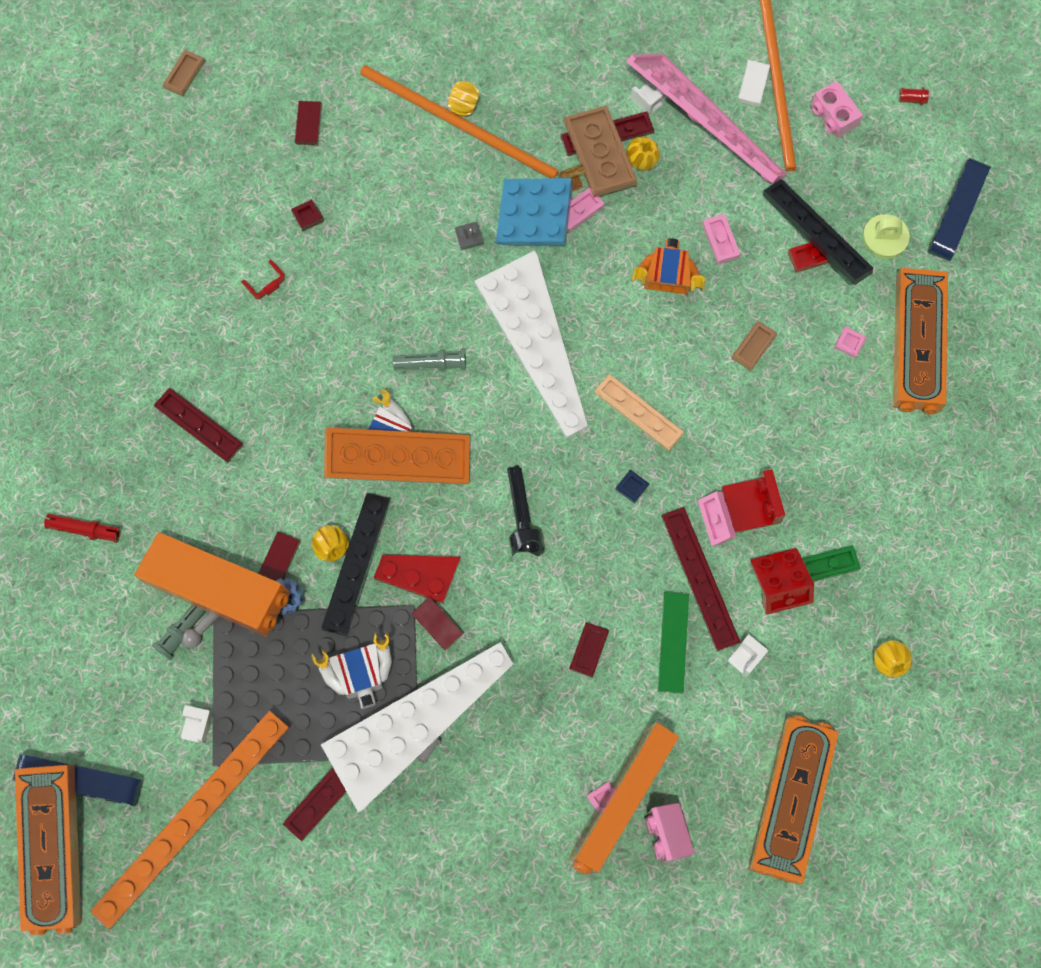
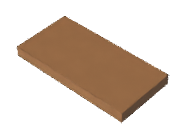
[563,105,638,198]

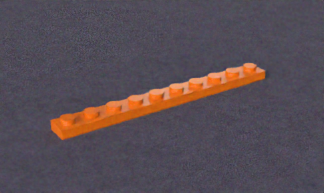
[90,710,289,929]

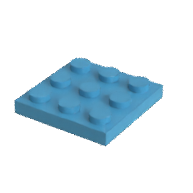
[496,178,573,246]

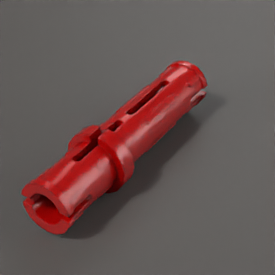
[44,513,121,543]

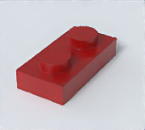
[788,242,831,273]

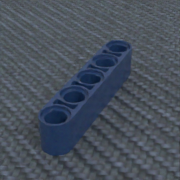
[928,157,991,261]
[12,754,142,806]

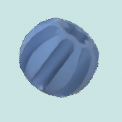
[276,578,304,615]

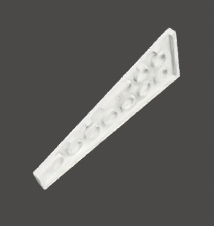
[474,251,588,439]

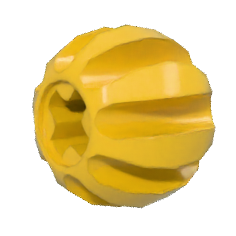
[448,81,480,116]
[626,136,660,171]
[311,525,349,562]
[874,640,912,678]

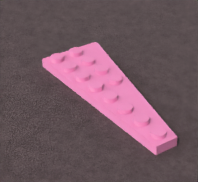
[627,53,787,183]

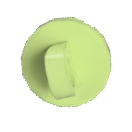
[862,214,910,259]

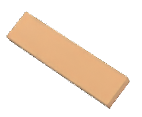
[594,374,684,451]

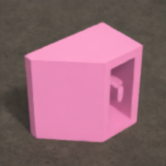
[645,803,695,865]

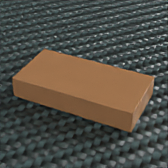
[162,50,205,97]
[731,321,778,371]

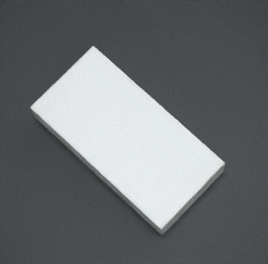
[737,60,770,107]

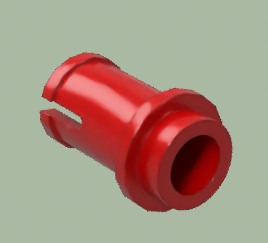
[900,87,929,105]

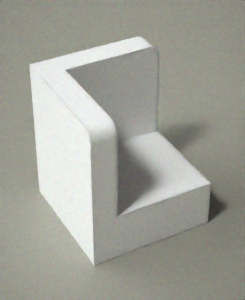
[630,85,666,116]
[728,635,769,677]
[181,705,213,744]

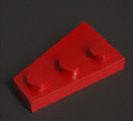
[373,555,461,604]

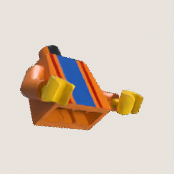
[631,238,706,295]

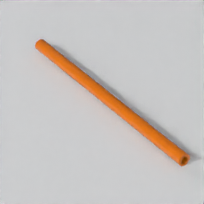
[760,0,797,171]
[360,65,559,178]

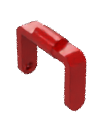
[241,259,285,300]

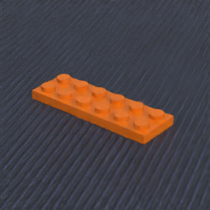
[324,427,470,484]

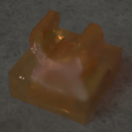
[558,164,585,192]

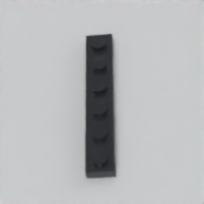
[763,179,874,285]
[322,493,390,637]

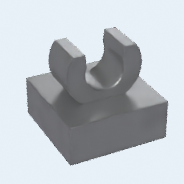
[455,221,483,251]

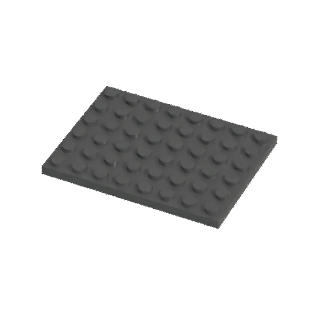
[212,606,417,766]

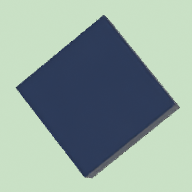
[615,470,650,504]

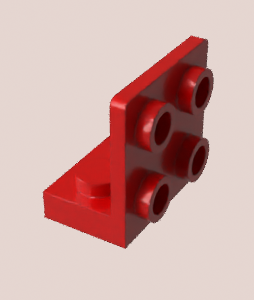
[722,469,786,533]
[751,548,814,615]

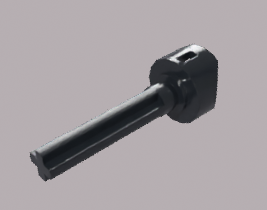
[507,465,545,556]

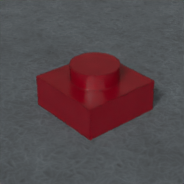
[291,199,323,232]

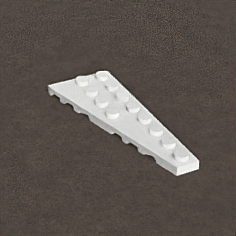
[321,642,513,813]

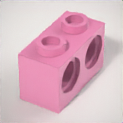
[811,81,863,138]

